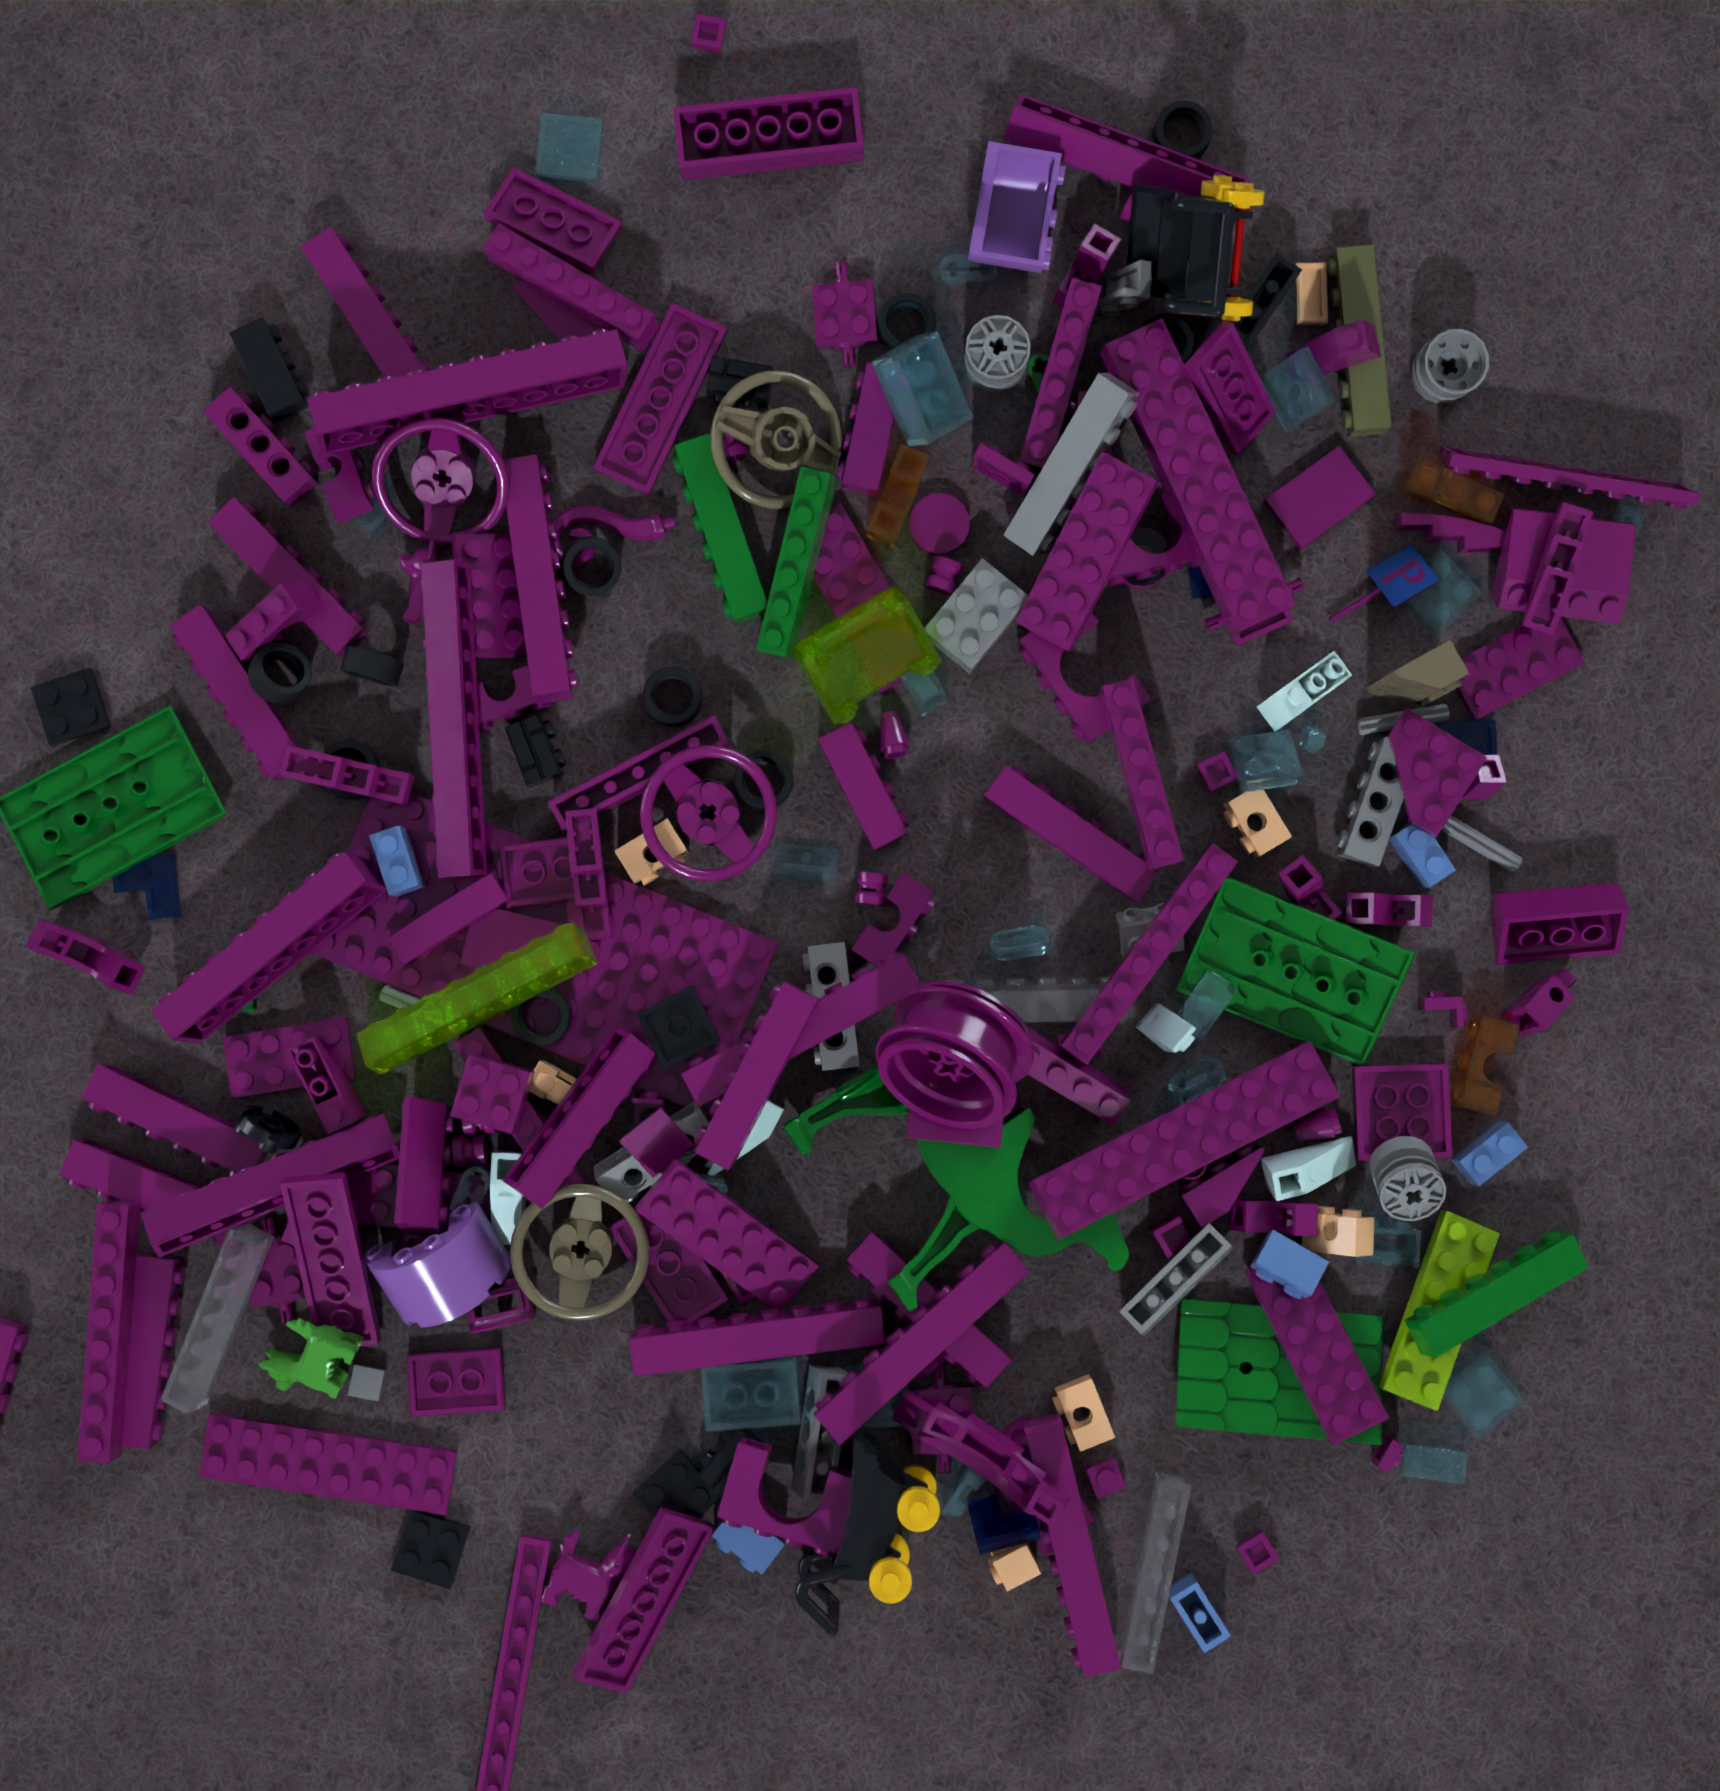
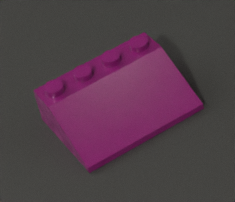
[1490,508,1636,624]

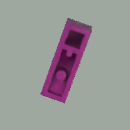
[1286,319,1381,384]

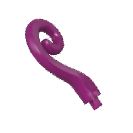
[551,506,677,568]

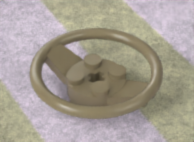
[711,370,842,509]
[510,1184,650,1320]

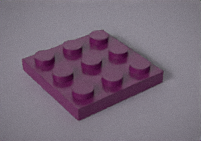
[1352,1063,1452,1161]

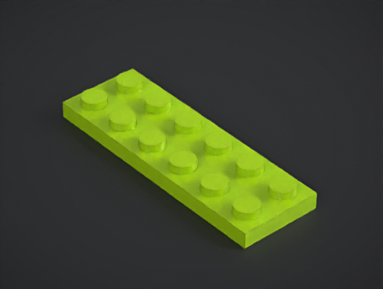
[1378,1210,1500,1411]

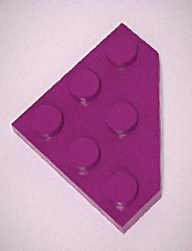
[1388,708,1488,838]

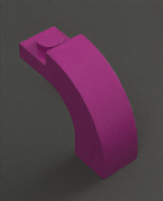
[25,918,146,995]

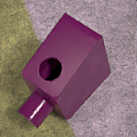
[1501,969,1576,1036]

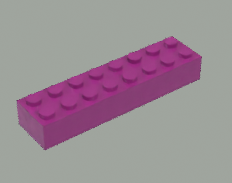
[151,851,387,1044]

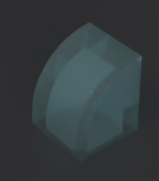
[900,660,949,717]

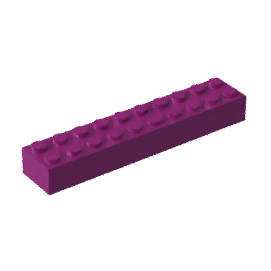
[1100,318,1296,636]
[307,329,627,455]
[1028,1041,1340,1241]

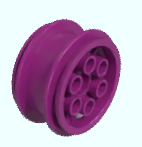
[876,981,1034,1129]

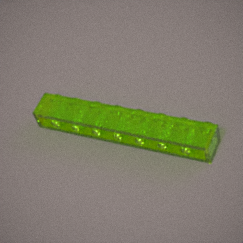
[356,922,597,1075]

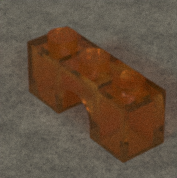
[866,444,930,548]
[1399,457,1505,525]
[1450,1015,1519,1116]

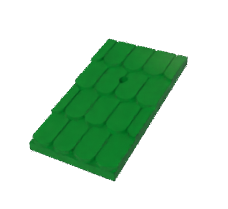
[0,705,226,911]
[1176,877,1416,1066]
[1175,1299,1384,1445]

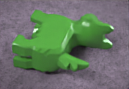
[258,1318,364,1399]

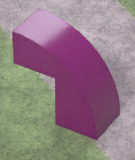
[1052,224,1121,308]
[1278,855,1343,922]
[1346,893,1433,927]
[1230,1198,1318,1236]

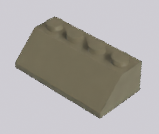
[1367,640,1469,706]

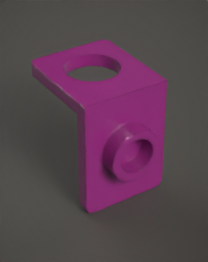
[631,1091,666,1128]

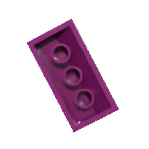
[1491,883,1630,964]
[394,1096,455,1235]

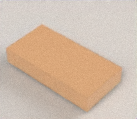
[1295,262,1328,326]

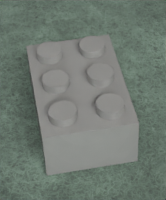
[922,558,1029,674]

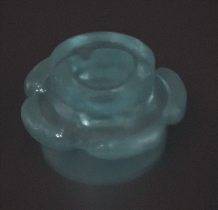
[1299,724,1325,754]

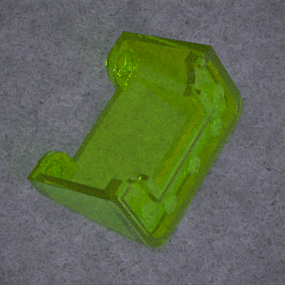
[791,587,942,726]

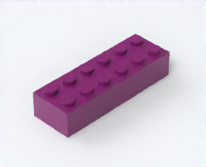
[673,87,864,181]

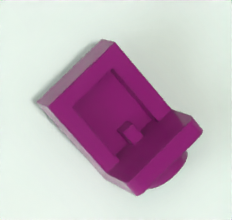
[1418,991,1468,1028]

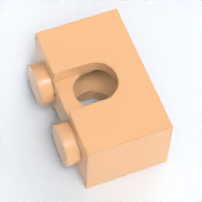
[1223,784,1292,858]
[614,818,689,886]
[530,1060,577,1104]
[1302,1206,1374,1257]
[1052,1374,1115,1452]
[987,1531,1041,1592]

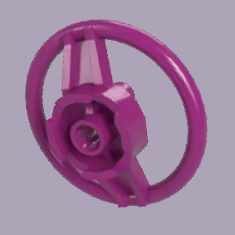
[372,417,509,545]
[640,745,777,882]

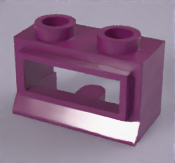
[467,1276,536,1334]

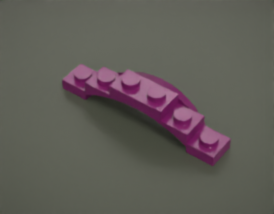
[892,1391,1070,1527]

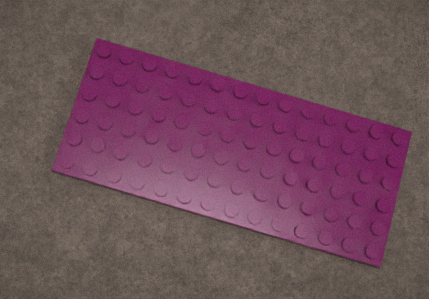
[311,793,778,1114]

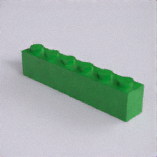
[671,433,767,624]
[756,466,838,659]
[1405,1230,1589,1358]

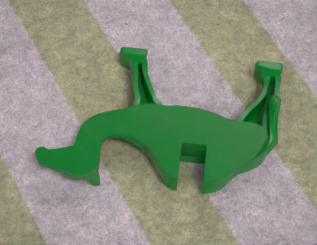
[783,1064,1129,1312]

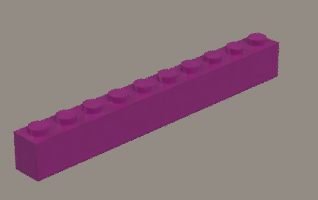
[420,559,487,878]

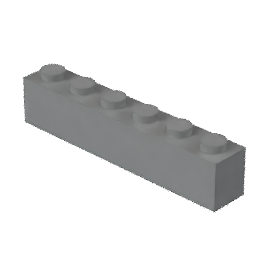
[1004,373,1139,556]

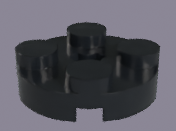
[235,1105,301,1153]

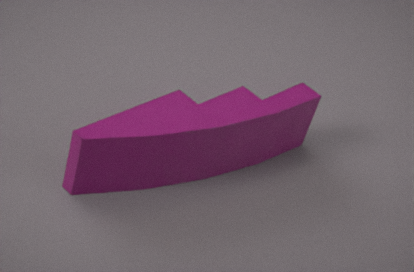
[1522,501,1594,635]
[1395,513,1506,554]
[279,745,415,806]
[565,808,612,941]
[389,873,509,965]

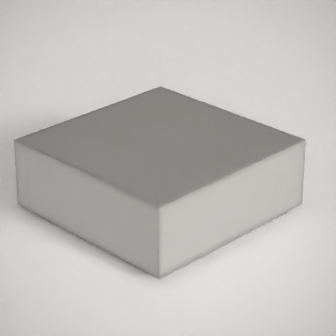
[348,1363,387,1402]

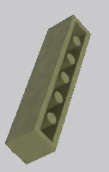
[1327,244,1391,437]

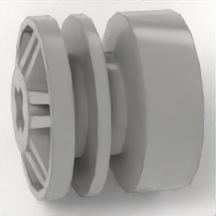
[963,315,1031,393]
[1411,329,1489,404]
[1369,1136,1447,1221]

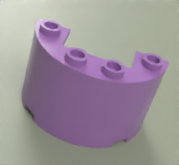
[968,141,1066,273]
[364,1201,511,1328]

